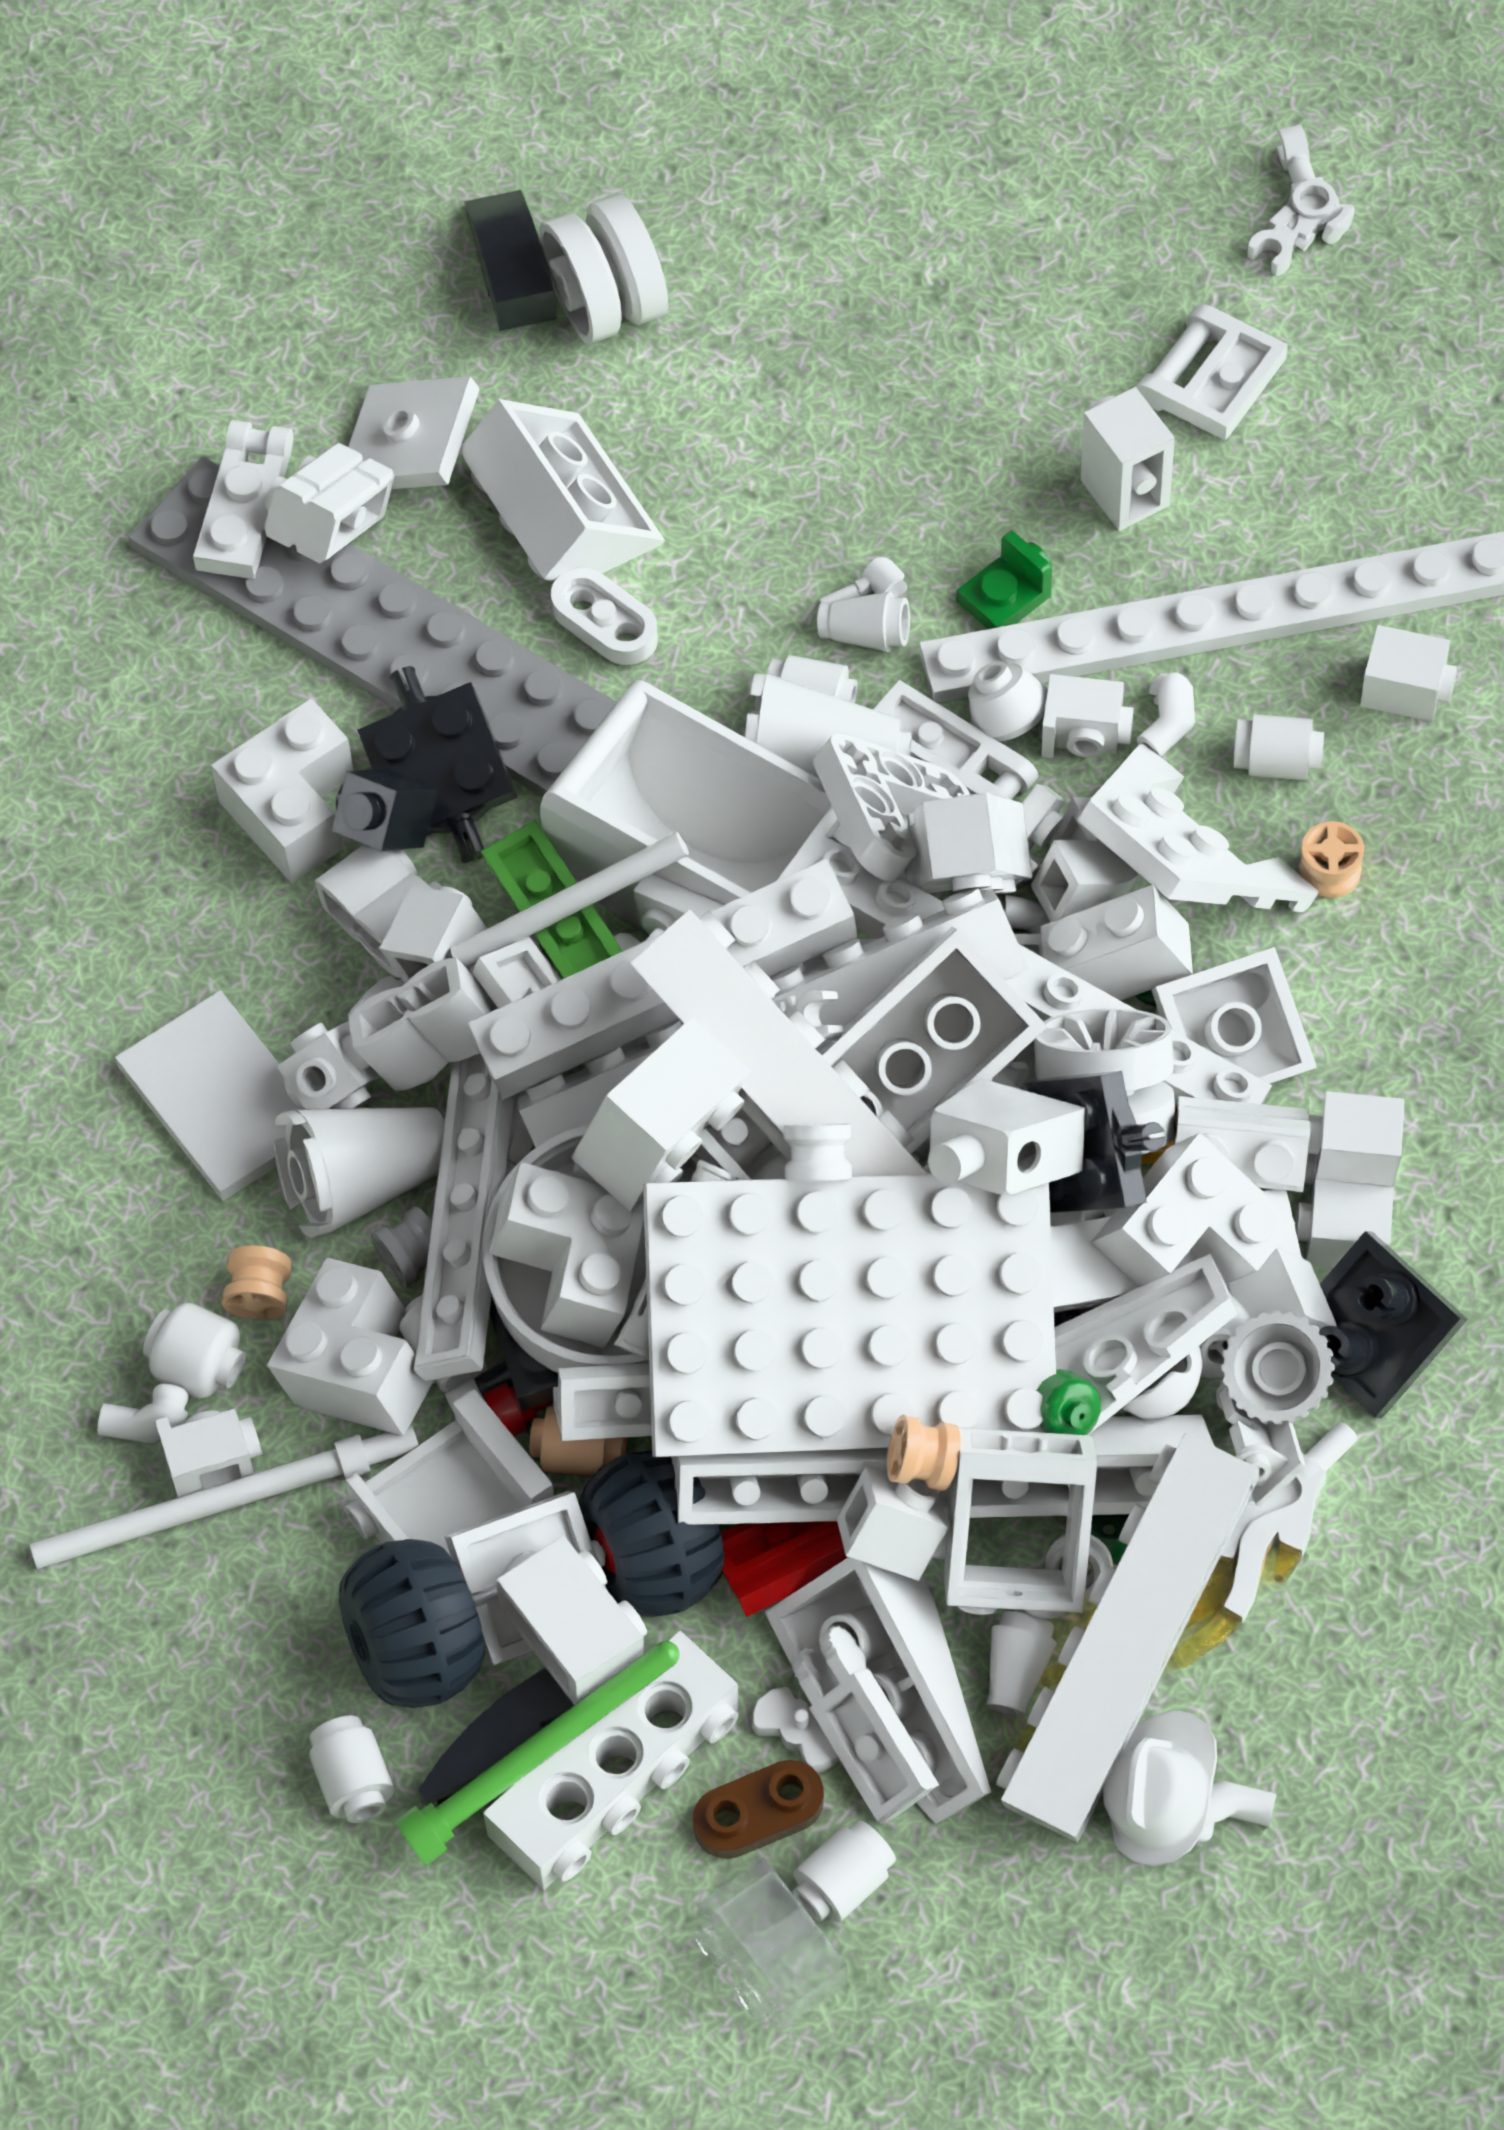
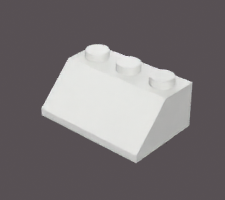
[459,399,665,582]

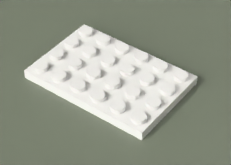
[643,1174,1056,1457]

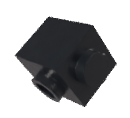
[332,769,439,851]

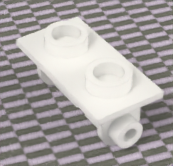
[1216,1380,1305,1507]

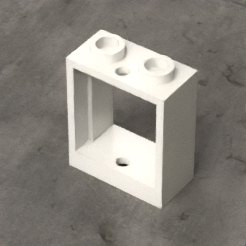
[943,1428,1097,1619]

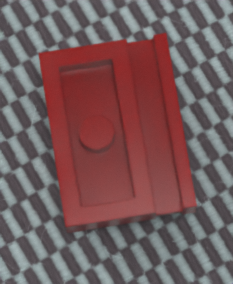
[721,1521,848,1617]

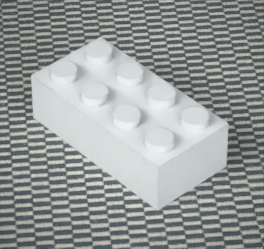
[818,927,1048,1155]

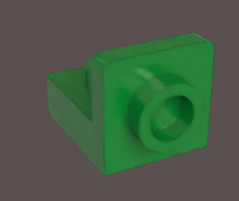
[956,530,1052,629]

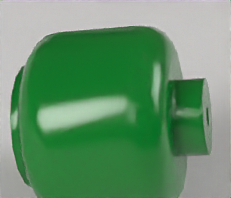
[1036,1369,1101,1435]

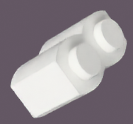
[314,844,442,978]
[348,957,498,1091]

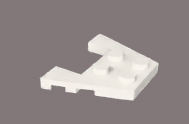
[1077,743,1319,912]

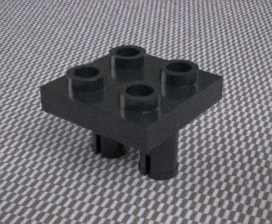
[1319,1231,1468,1418]

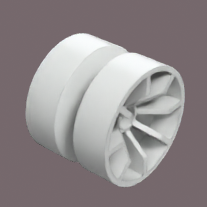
[1034,1009,1176,1154]

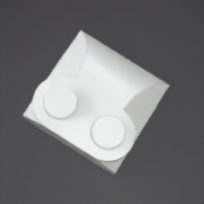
[1151,947,1317,1084]

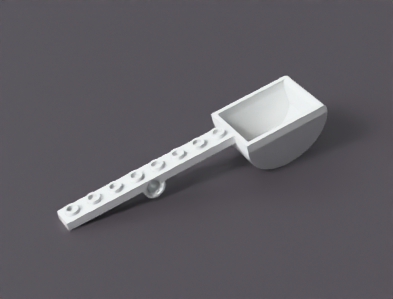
[540,680,1272,1107]

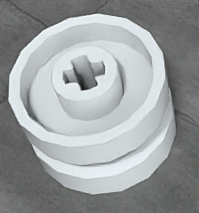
[539,193,669,345]

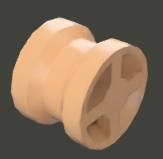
[1298,821,1364,899]
[221,1245,292,1320]
[887,1415,960,1491]

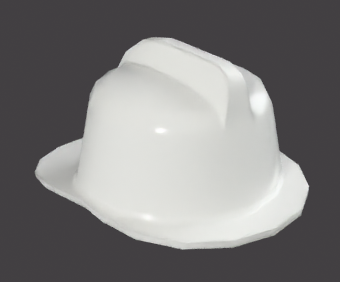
[1102,1710,1217,1866]

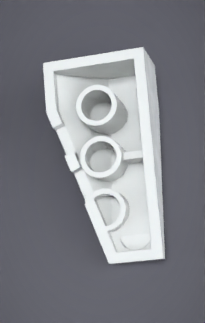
[764,1557,991,1824]

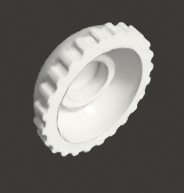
[1221,1310,1335,1425]

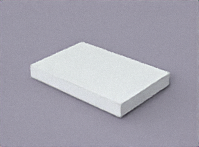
[115,990,303,1201]

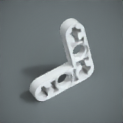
[813,733,970,881]

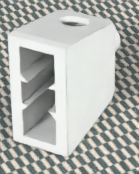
[928,1079,1085,1195]

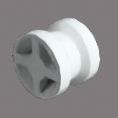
[784,1123,852,1181]

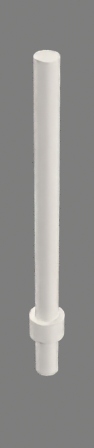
[30,1425,419,1569]

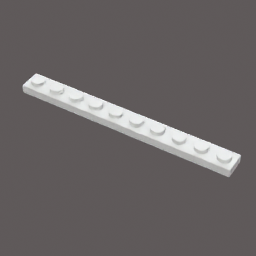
[920,531,1504,703]

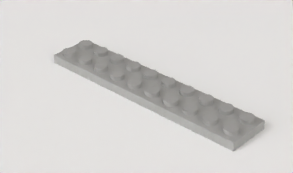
[128,456,617,798]

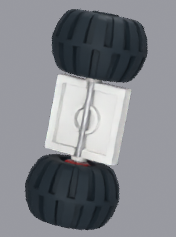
[339,1450,724,1708]

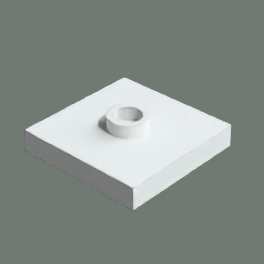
[348,376,480,489]

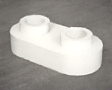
[551,568,658,665]

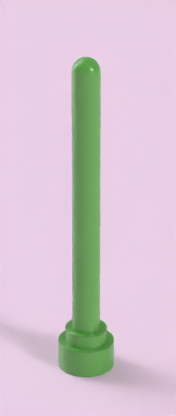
[393,1641,680,1866]

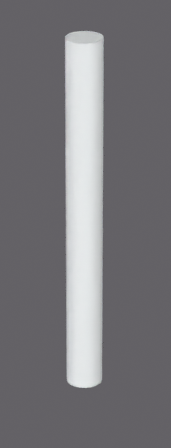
[450,832,689,968]

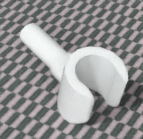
[819,557,907,603]

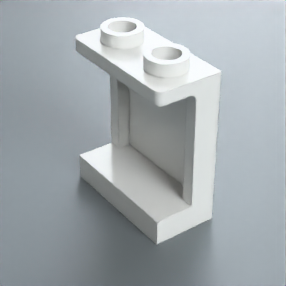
[344,1389,554,1554]

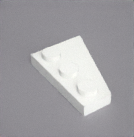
[1054,1253,1238,1435]

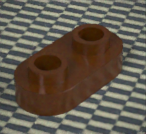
[693,1760,824,1859]

